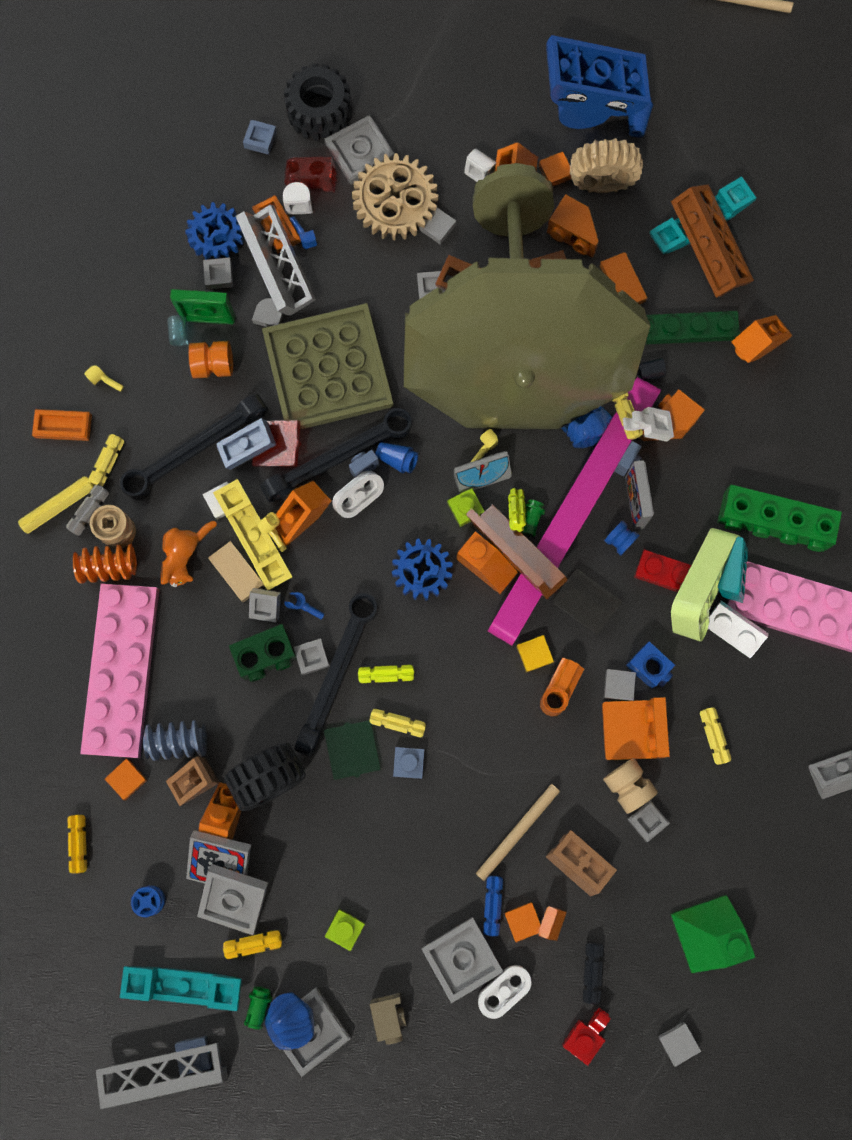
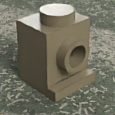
[370,993,407,1044]

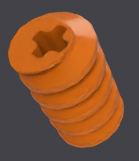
[73,544,137,584]

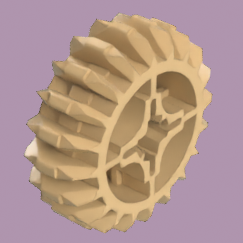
[570,138,643,193]

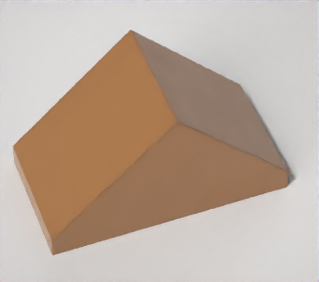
[166,756,219,806]

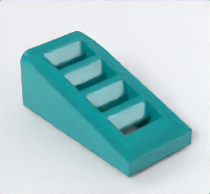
[717,537,748,603]

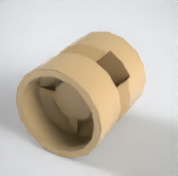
[90,505,136,549]
[603,758,658,814]

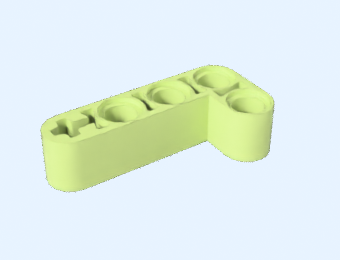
[671,528,740,641]

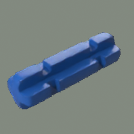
[483,876,503,936]

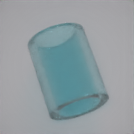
[167,316,188,346]

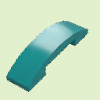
[649,177,756,255]
[120,966,242,1011]

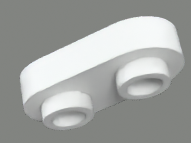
[332,471,384,518]
[478,965,531,1019]

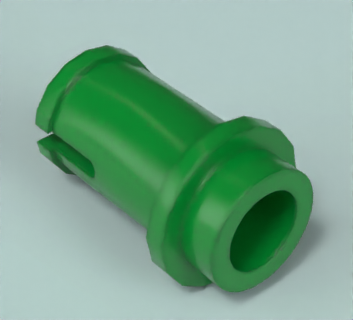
[521,500,545,537]
[244,987,272,1029]

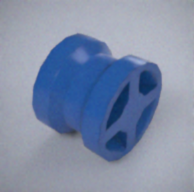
[604,520,640,556]
[131,885,166,917]

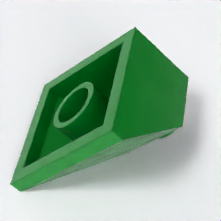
[670,895,755,973]

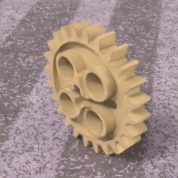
[352,153,438,241]

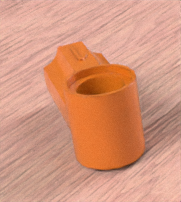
[540,658,584,716]

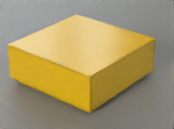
[516,635,554,673]

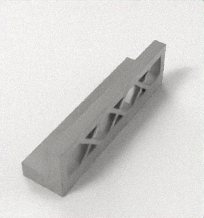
[236,204,316,316]
[96,1043,228,1109]

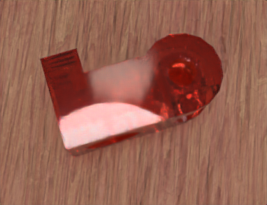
[284,157,337,192]

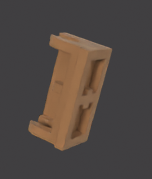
[546,830,617,896]

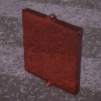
[252,420,301,467]

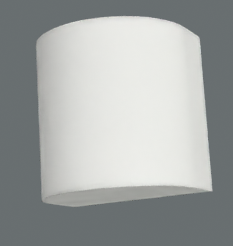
[464,149,496,182]
[283,182,313,215]

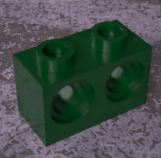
[229,624,297,682]

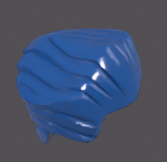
[561,406,612,448]
[265,993,315,1050]

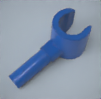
[290,217,317,249]
[284,592,324,619]

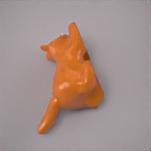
[160,521,217,587]

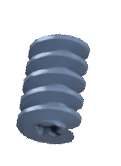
[143,720,207,761]

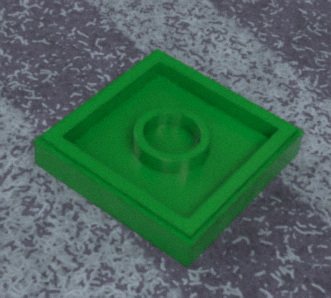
[170,289,235,325]

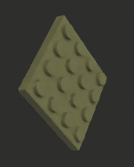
[262,303,394,433]

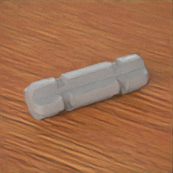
[66,485,109,536]

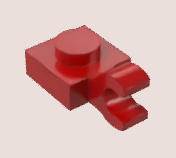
[562,1007,611,1066]

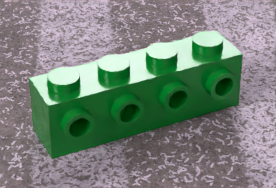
[717,485,842,552]

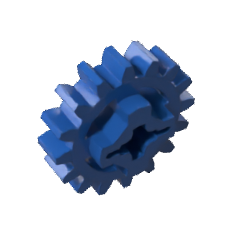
[185,202,244,260]
[392,539,453,601]

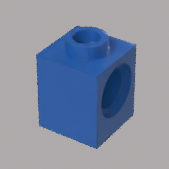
[626,642,675,689]

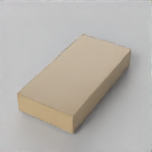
[208,541,265,602]

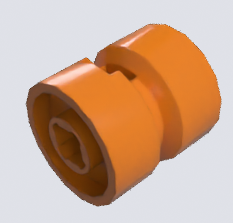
[189,341,233,379]

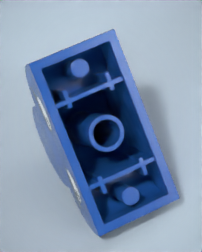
[546,35,651,129]

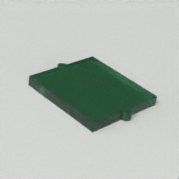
[324,720,381,780]

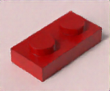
[634,550,692,592]

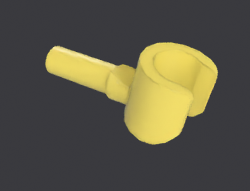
[84,366,124,392]
[471,429,498,462]
[258,512,287,552]

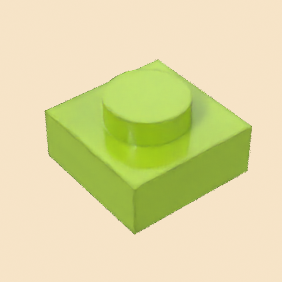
[447,488,485,527]
[325,909,365,951]

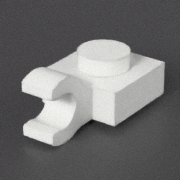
[623,407,674,441]

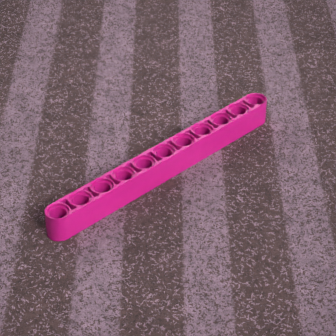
[488,377,661,646]

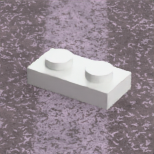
[708,601,769,658]

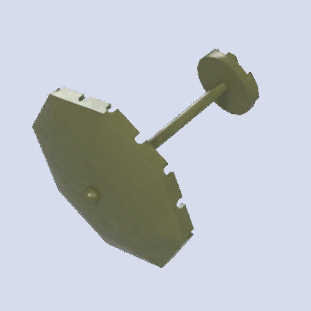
[404,163,650,429]

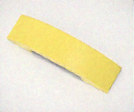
[213,479,292,590]

